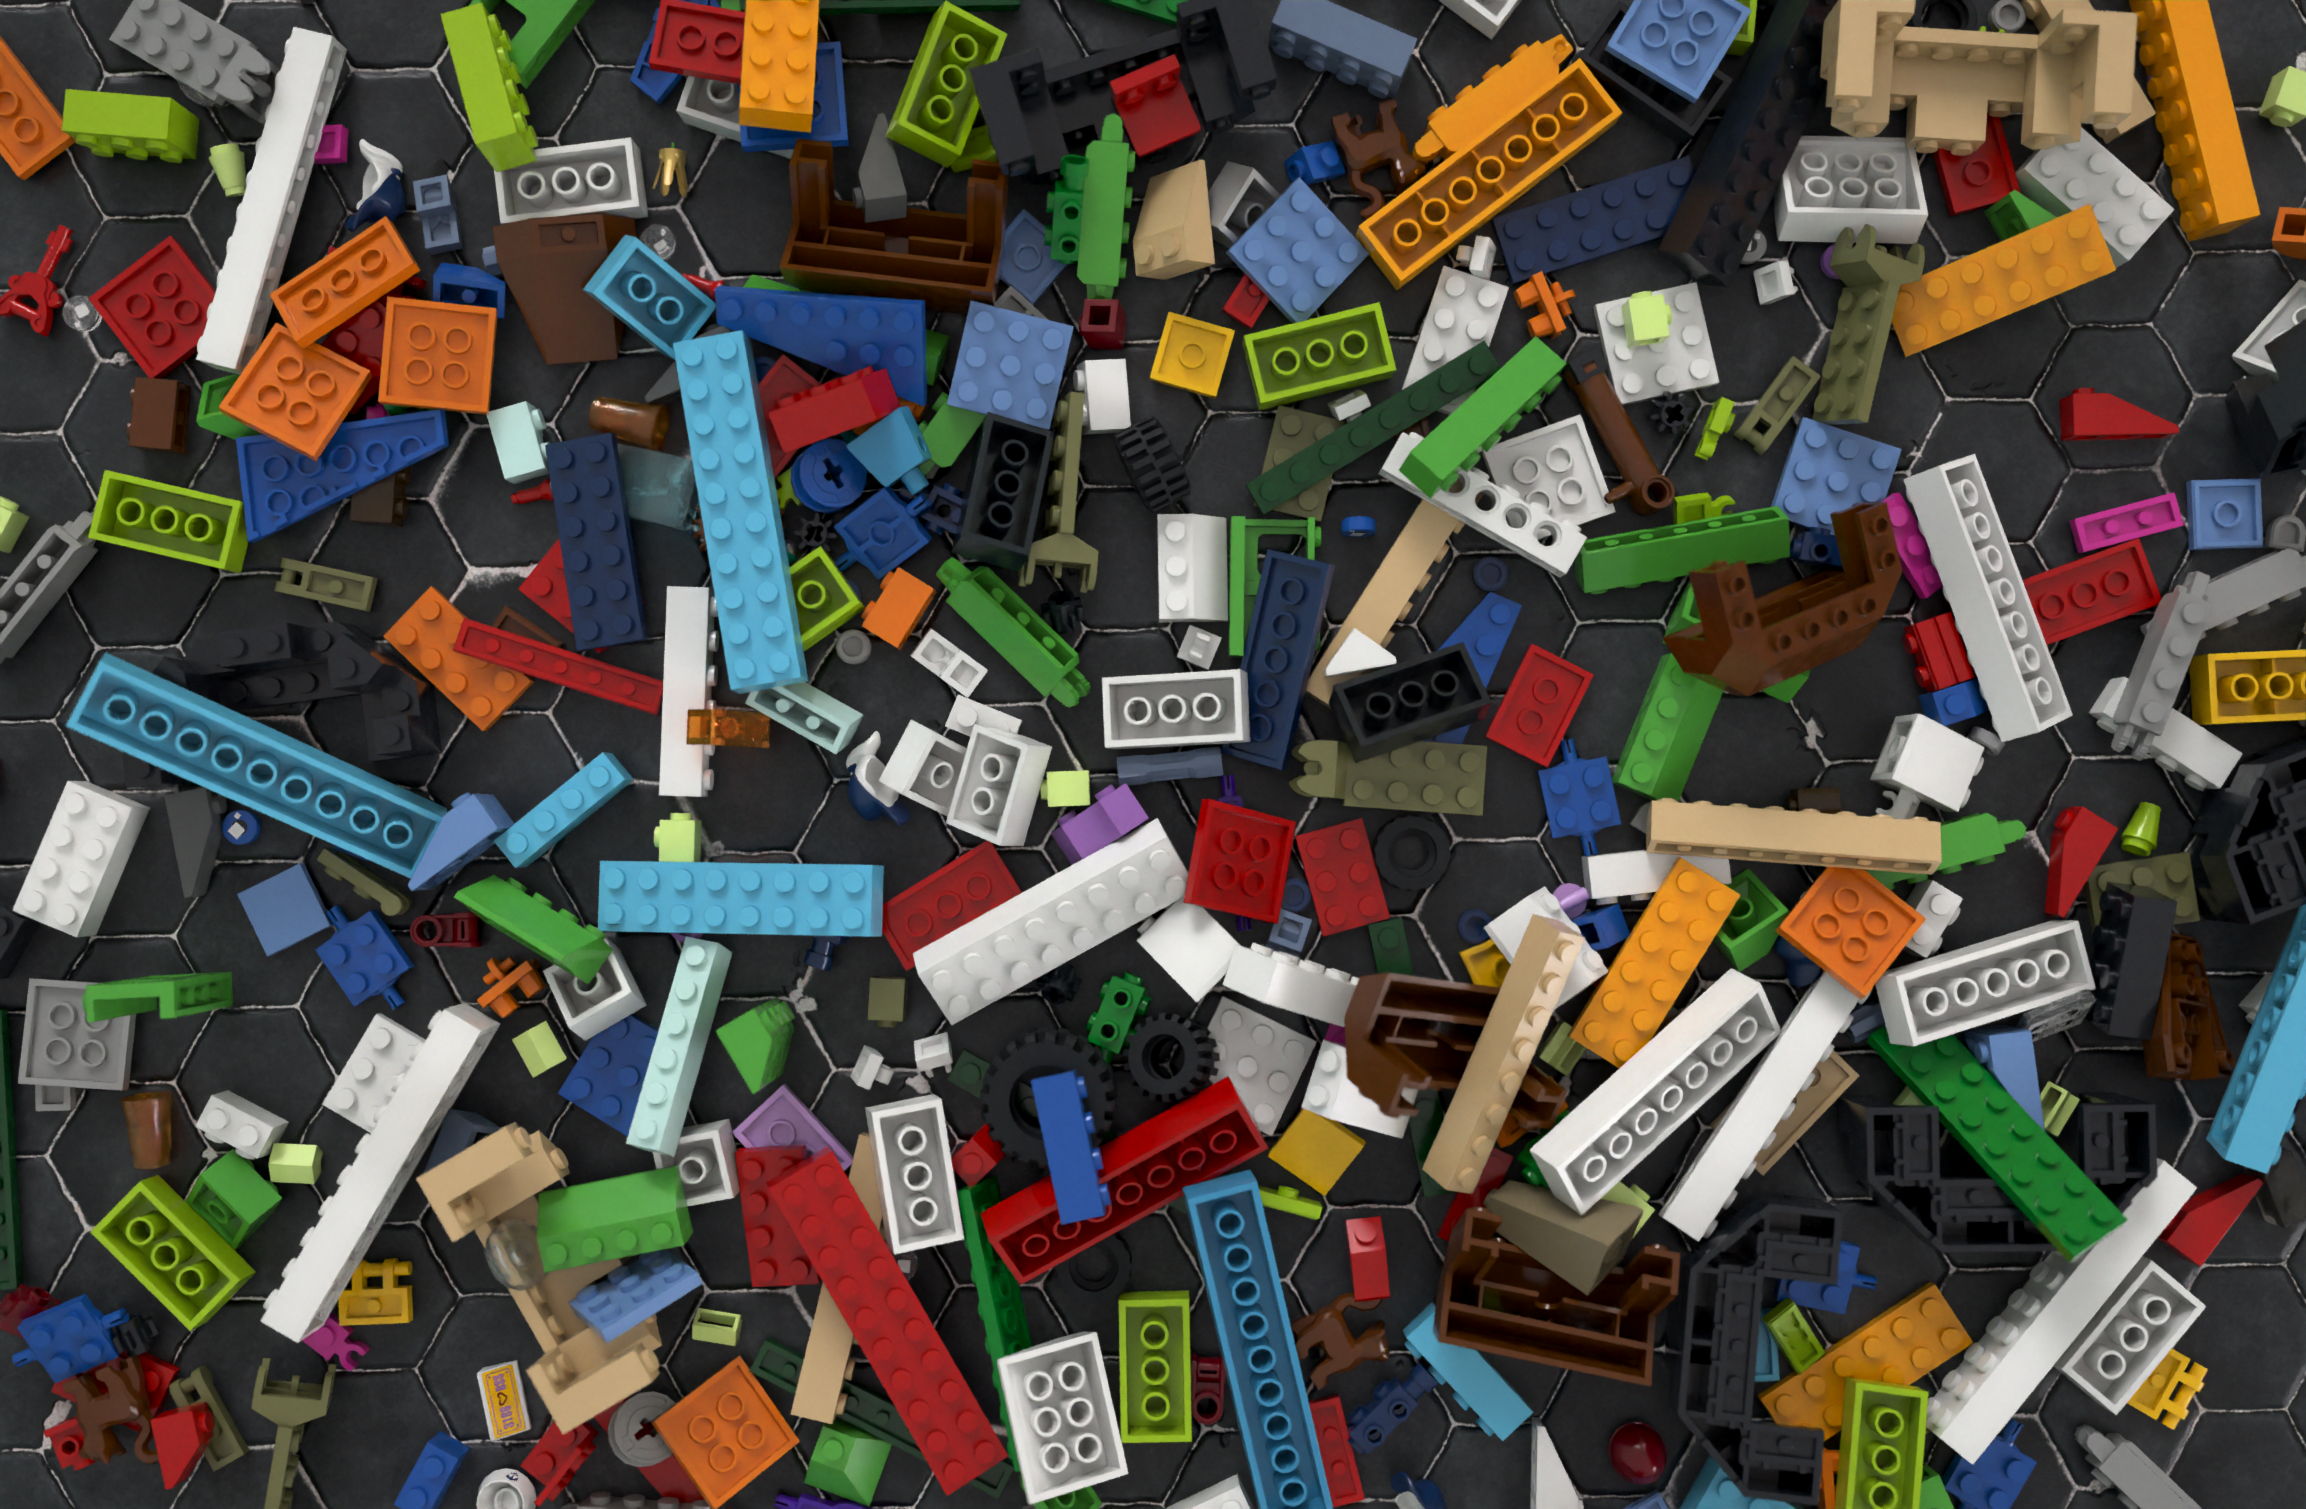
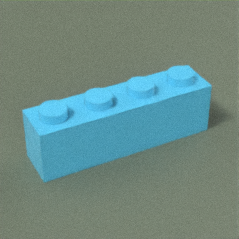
[494,752,634,868]
[1403,1302,1533,1441]

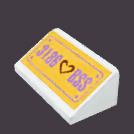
[477,1360,532,1441]

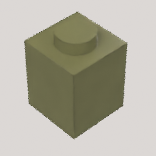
[868,975,909,1027]

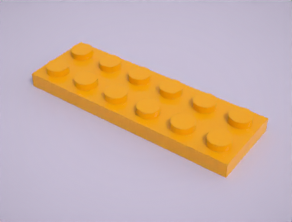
[1892,204,2116,357]
[1567,857,1740,1069]
[1757,1281,1974,1441]

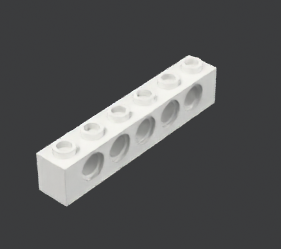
[1378,432,1587,577]

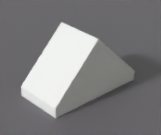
[1323,628,1397,678]

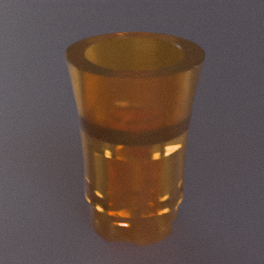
[589,396,670,453]
[120,1091,173,1169]

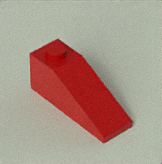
[2059,388,2179,441]
[2045,806,2118,918]
[2157,1173,2264,1267]

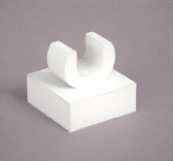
[1456,236,1497,280]
[1753,260,1798,305]
[1327,389,1371,423]
[1177,625,1221,670]
[1876,789,1921,820]
[914,1032,953,1078]
[850,1045,894,1090]

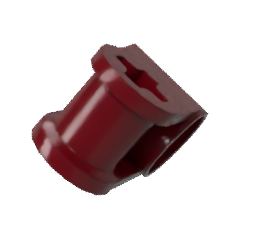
[410,911,482,948]
[1191,1353,1226,1425]

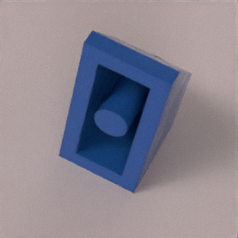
[433,262,506,318]
[1918,677,1989,726]
[1569,903,1630,951]

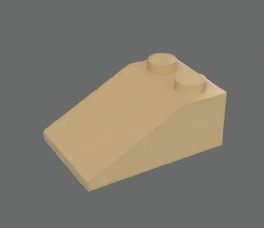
[1133,160,1215,280]

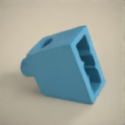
[846,406,932,496]

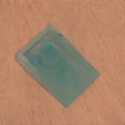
[617,443,699,535]

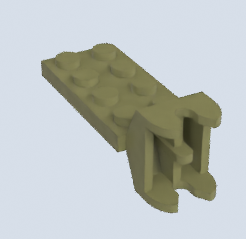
[1812,224,1925,425]
[1018,392,1099,593]
[1288,740,1487,816]
[251,1358,337,1509]

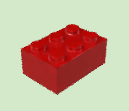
[768,366,901,453]

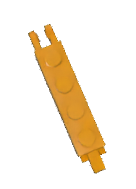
[1411,34,1574,164]

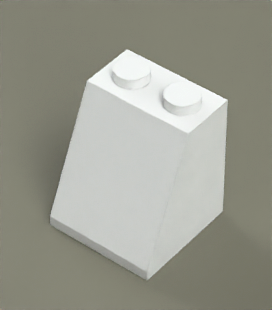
[1870,713,1985,812]
[1137,897,1242,1002]
[1301,1040,1418,1139]

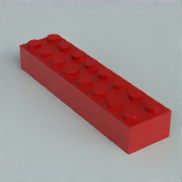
[980,1076,1268,1285]

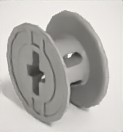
[608,1391,676,1467]

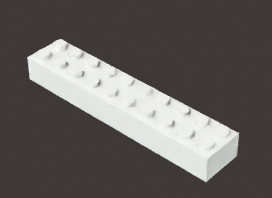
[261,1003,500,1343]
[1926,1158,2197,1465]

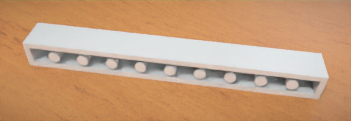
[196,27,347,375]
[1658,969,1873,1242]

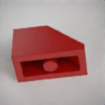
[951,1123,1006,1186]
[1345,1216,1390,1302]
[150,1402,215,1490]

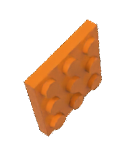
[378,297,498,415]
[218,323,373,461]
[1775,867,1926,1000]
[651,1355,800,1509]

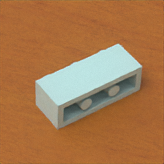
[745,682,863,754]

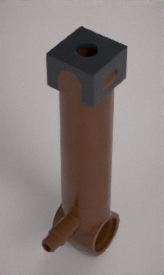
[1559,347,1675,516]

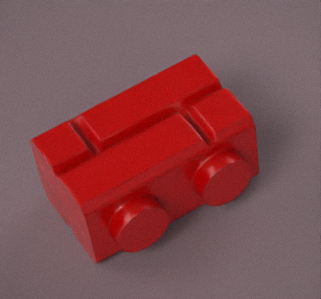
[1902,611,1975,692]

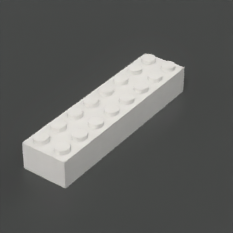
[1903,454,2073,742]
[913,818,1189,1025]
[1529,968,1782,1216]

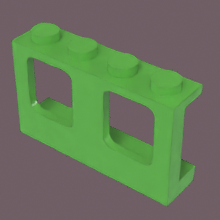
[469,0,595,89]
[1228,516,1321,658]
[82,972,233,1022]

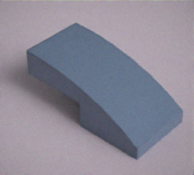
[413,174,464,255]
[1265,909,1312,957]

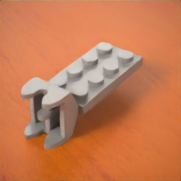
[109,0,281,125]

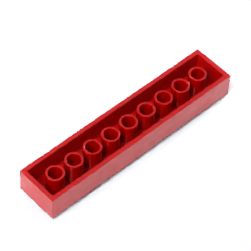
[766,1146,1008,1496]

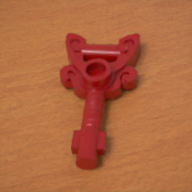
[0,224,73,337]

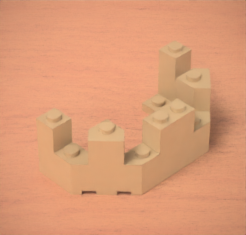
[1820,0,2137,156]
[416,1122,662,1434]

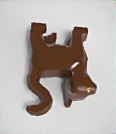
[1331,98,1425,219]
[1290,1292,1390,1390]
[62,1355,159,1465]

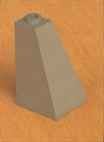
[1483,1180,1644,1296]

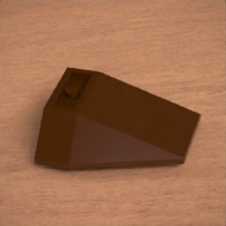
[492,214,637,365]
[2142,932,2234,1082]

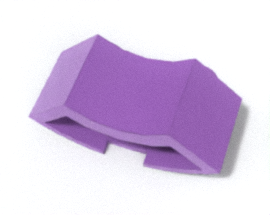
[1051,783,1149,865]

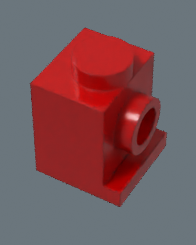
[43,1416,95,1471]

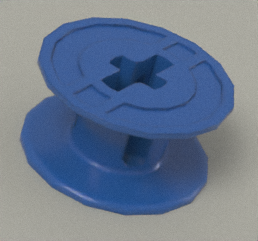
[791,439,867,514]

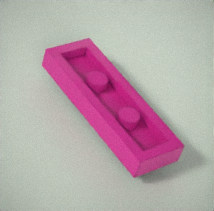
[1882,492,1943,599]
[2069,492,2184,554]

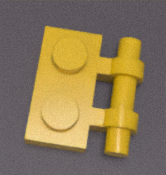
[338,1258,413,1326]
[2127,1349,2208,1430]

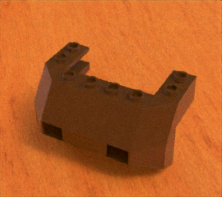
[779,138,1008,314]
[1663,502,1902,696]
[1344,973,1567,1131]
[1433,1207,1680,1387]

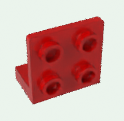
[1110,54,1201,157]
[520,1421,599,1507]

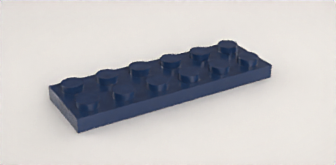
[1491,156,1695,286]
[545,432,648,652]
[1221,549,1335,770]

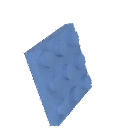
[1604,0,1751,103]
[1225,177,1370,324]
[947,301,1074,430]
[1771,417,1902,537]
[568,1249,703,1343]

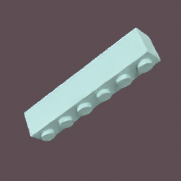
[626,937,732,1157]

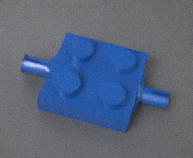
[834,486,932,580]
[1537,738,1621,856]
[315,905,414,1011]
[1773,1240,1877,1314]
[12,1294,129,1383]
[1941,1418,2037,1509]

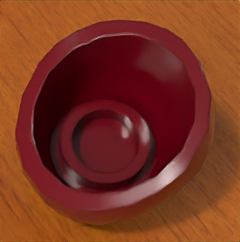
[1608,1422,1667,1485]

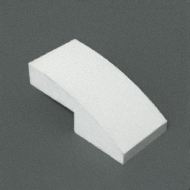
[910,628,988,698]

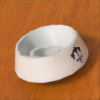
[476,1468,537,1509]

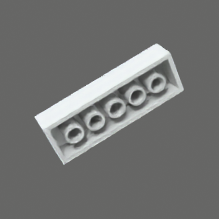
[1875,920,2096,1046]

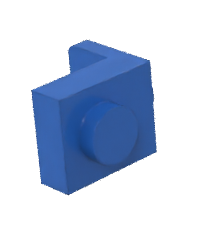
[1284,141,1346,187]

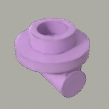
[1553,883,1590,918]

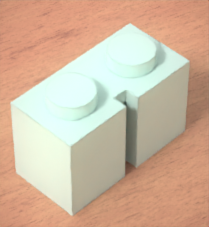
[487,401,550,484]

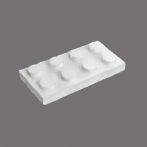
[1402,266,1509,415]

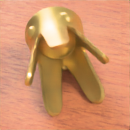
[652,142,688,197]

